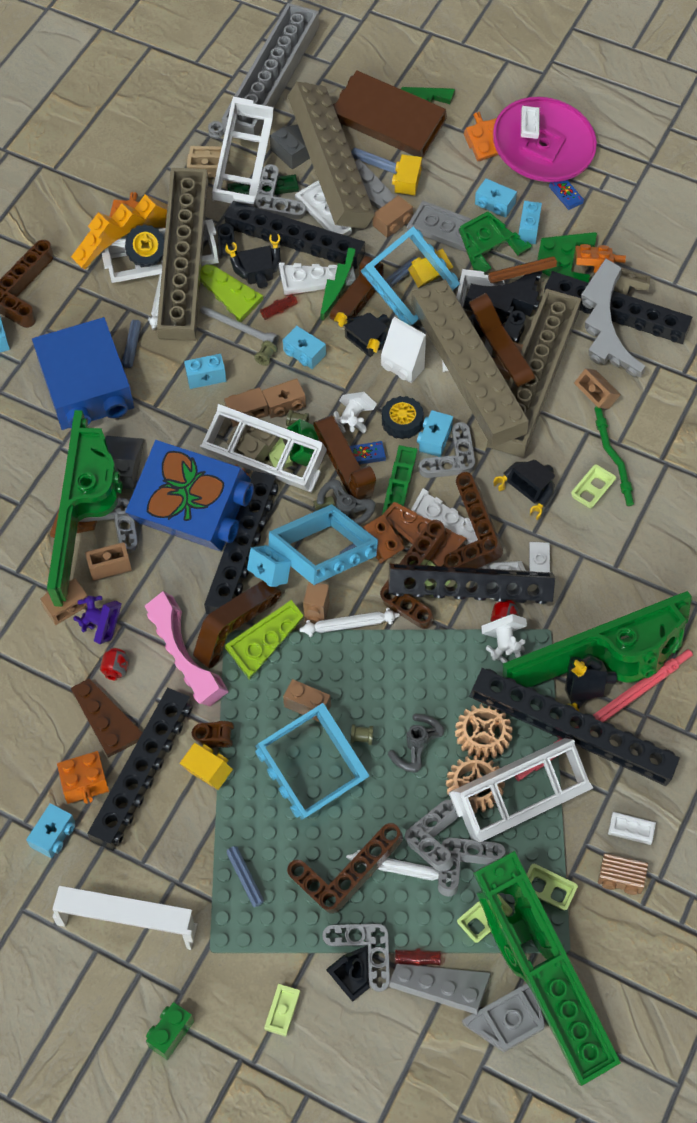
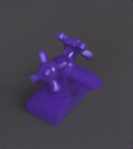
[73,596,122,644]

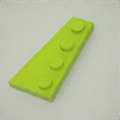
[200,264,263,322]
[225,600,304,680]

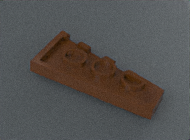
[71,679,143,758]

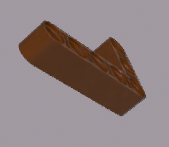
[0,240,54,328]
[469,293,535,388]
[313,415,376,500]
[444,472,503,568]
[380,520,446,629]
[193,580,282,669]
[287,823,403,914]

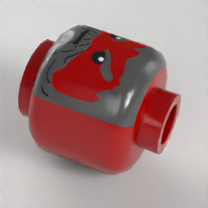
[490,600,519,622]
[100,648,129,681]

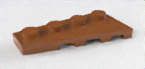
[383,502,467,566]

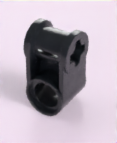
[217,223,237,259]
[503,310,526,343]

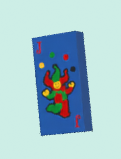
[549,180,584,210]
[349,441,386,465]

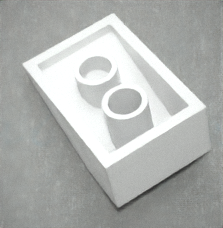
[381,317,426,383]

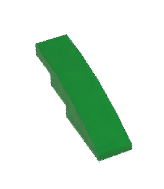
[320,248,356,320]
[382,445,418,515]

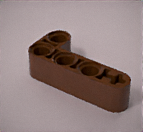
[329,256,384,326]

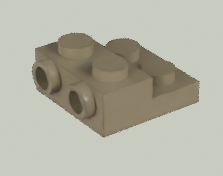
[226,415,280,462]

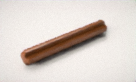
[488,256,557,283]

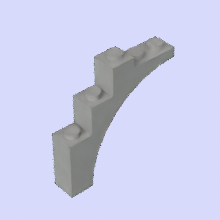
[581,259,645,378]

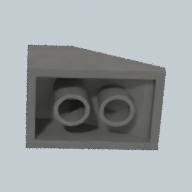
[270,124,310,170]
[105,436,144,489]

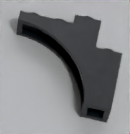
[463,271,542,318]

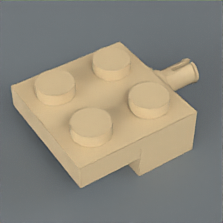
[187,146,222,178]

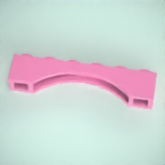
[145,591,229,706]

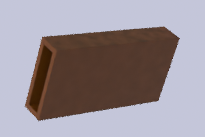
[333,70,447,159]

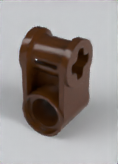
[191,721,234,748]

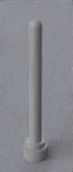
[200,306,279,345]

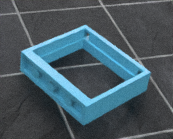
[361,226,460,326]
[268,504,378,585]
[255,703,369,820]

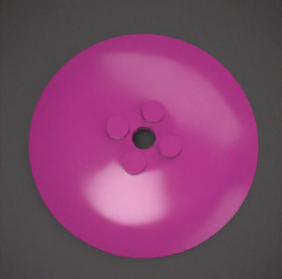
[493,97,597,182]

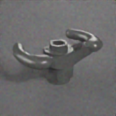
[317,479,376,525]
[388,713,444,773]

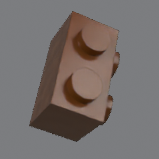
[362,514,405,564]

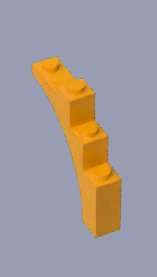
[71,194,168,269]

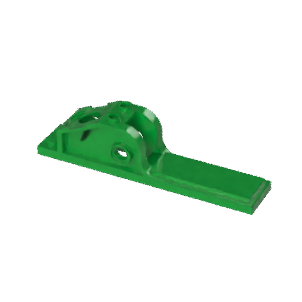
[47,410,123,607]
[503,591,692,687]
[473,851,621,1086]

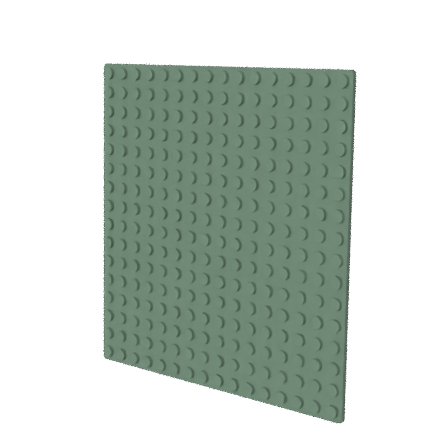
[210,629,570,953]

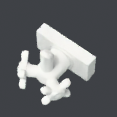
[334,392,377,434]
[481,614,527,663]

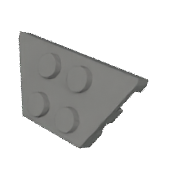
[462,983,544,1052]

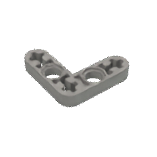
[255,164,306,219]
[419,422,475,478]
[79,498,137,554]
[405,800,458,872]
[438,838,506,896]
[322,924,390,992]

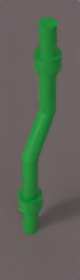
[594,406,634,507]

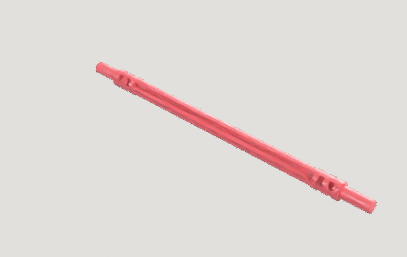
[514,649,693,781]

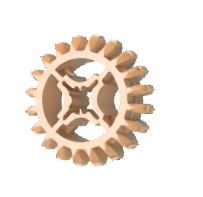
[455,703,513,760]
[446,755,505,814]

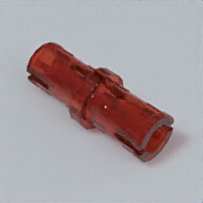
[260,294,298,320]
[395,948,441,966]

